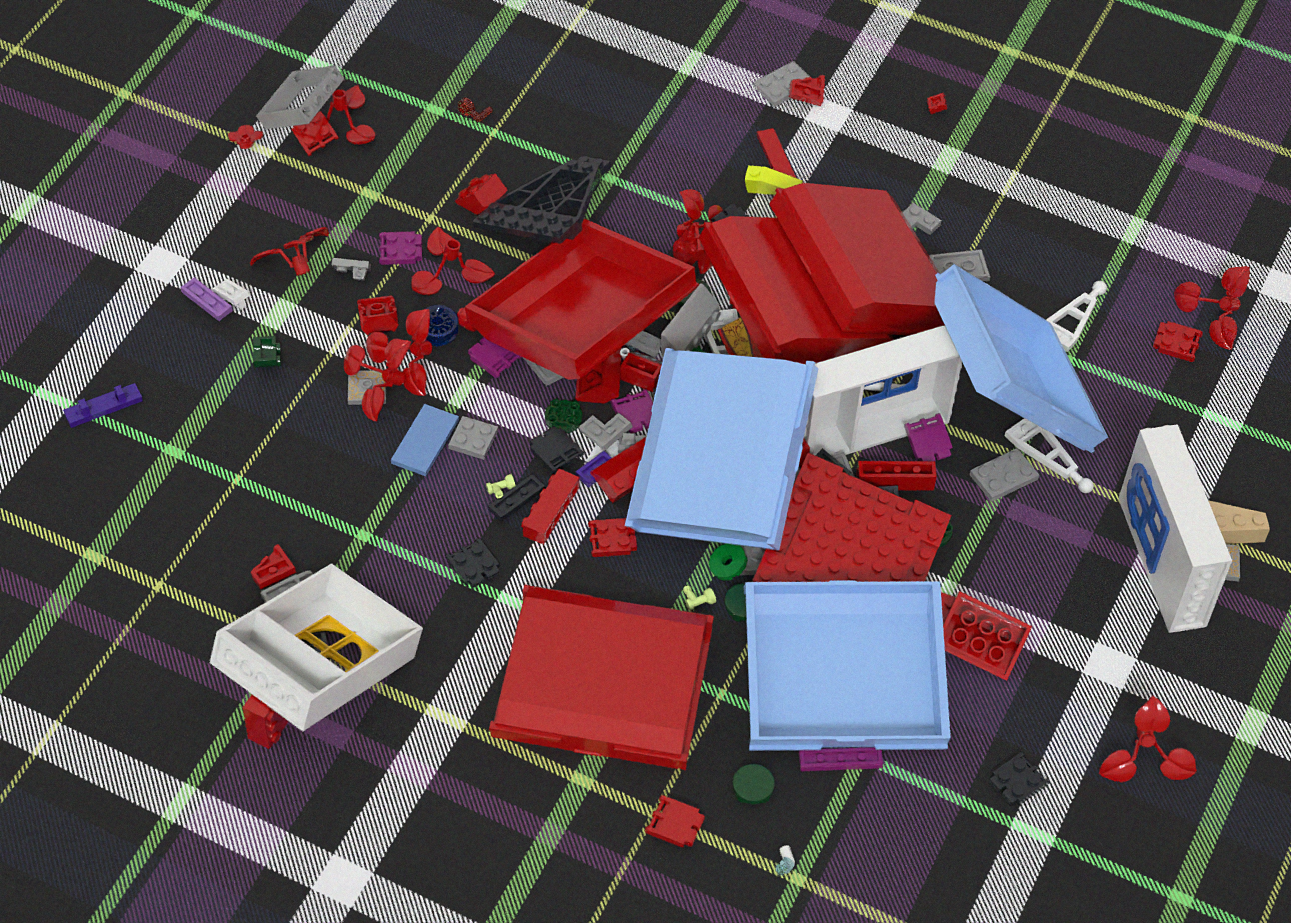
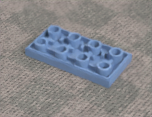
[391,404,459,476]

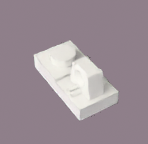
[213,279,250,310]

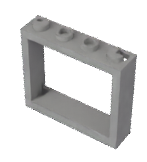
[256,65,344,129]

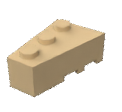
[1209,501,1270,544]

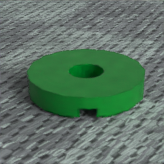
[709,544,748,581]

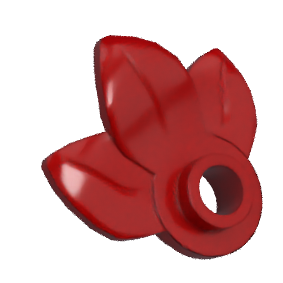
[228,125,263,149]

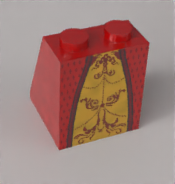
[718,318,763,358]

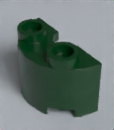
[253,336,281,368]

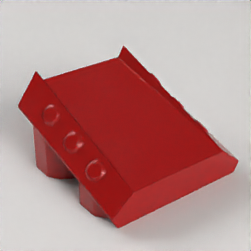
[357,295,399,335]

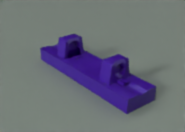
[63,383,143,428]

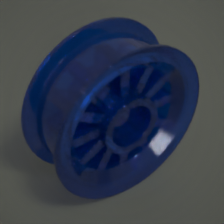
[425,305,458,346]

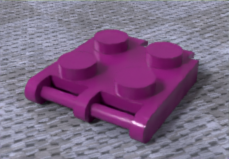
[379,232,422,265]
[468,337,522,378]
[610,389,653,434]
[904,413,953,461]

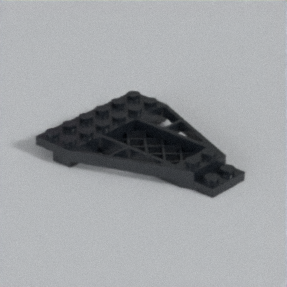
[472,156,612,244]

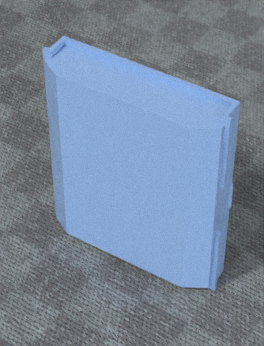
[935,264,1108,453]
[625,348,818,550]
[744,581,950,751]

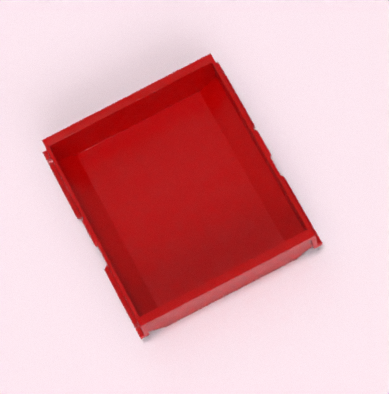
[769,183,945,335]
[699,216,895,365]
[465,219,699,380]
[489,585,714,770]

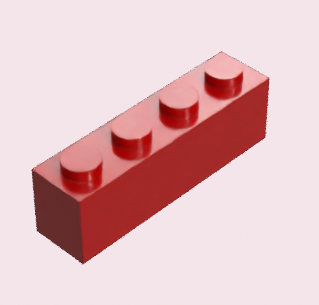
[856,461,937,490]
[521,469,580,545]

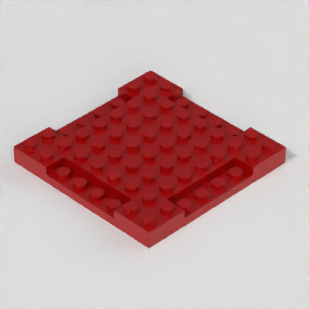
[752,453,951,582]

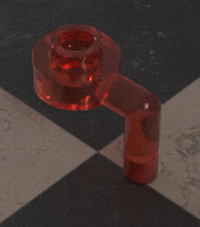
[458,97,493,122]

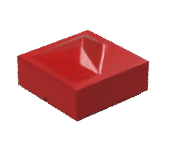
[927,93,947,114]

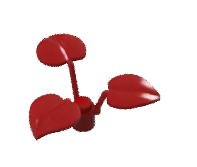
[326,85,376,144]
[677,189,723,274]
[250,227,329,276]
[411,227,495,295]
[1174,266,1250,349]
[366,309,432,396]
[344,339,411,422]
[1099,696,1197,782]

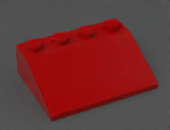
[943,591,1032,681]

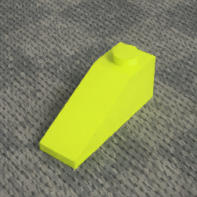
[745,166,803,195]

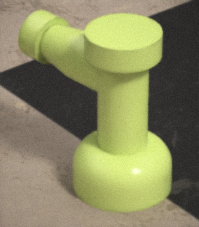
[486,474,515,498]
[683,586,716,611]

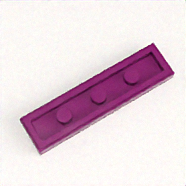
[799,747,883,771]

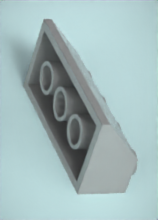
[661,283,721,357]

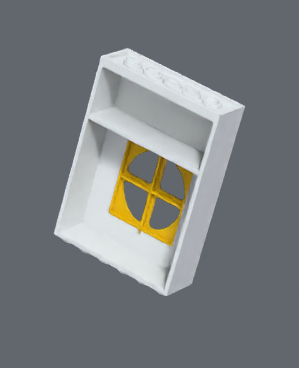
[210,564,423,731]

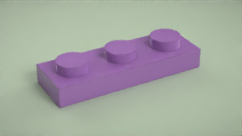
[180,277,233,321]

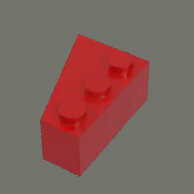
[242,694,289,749]

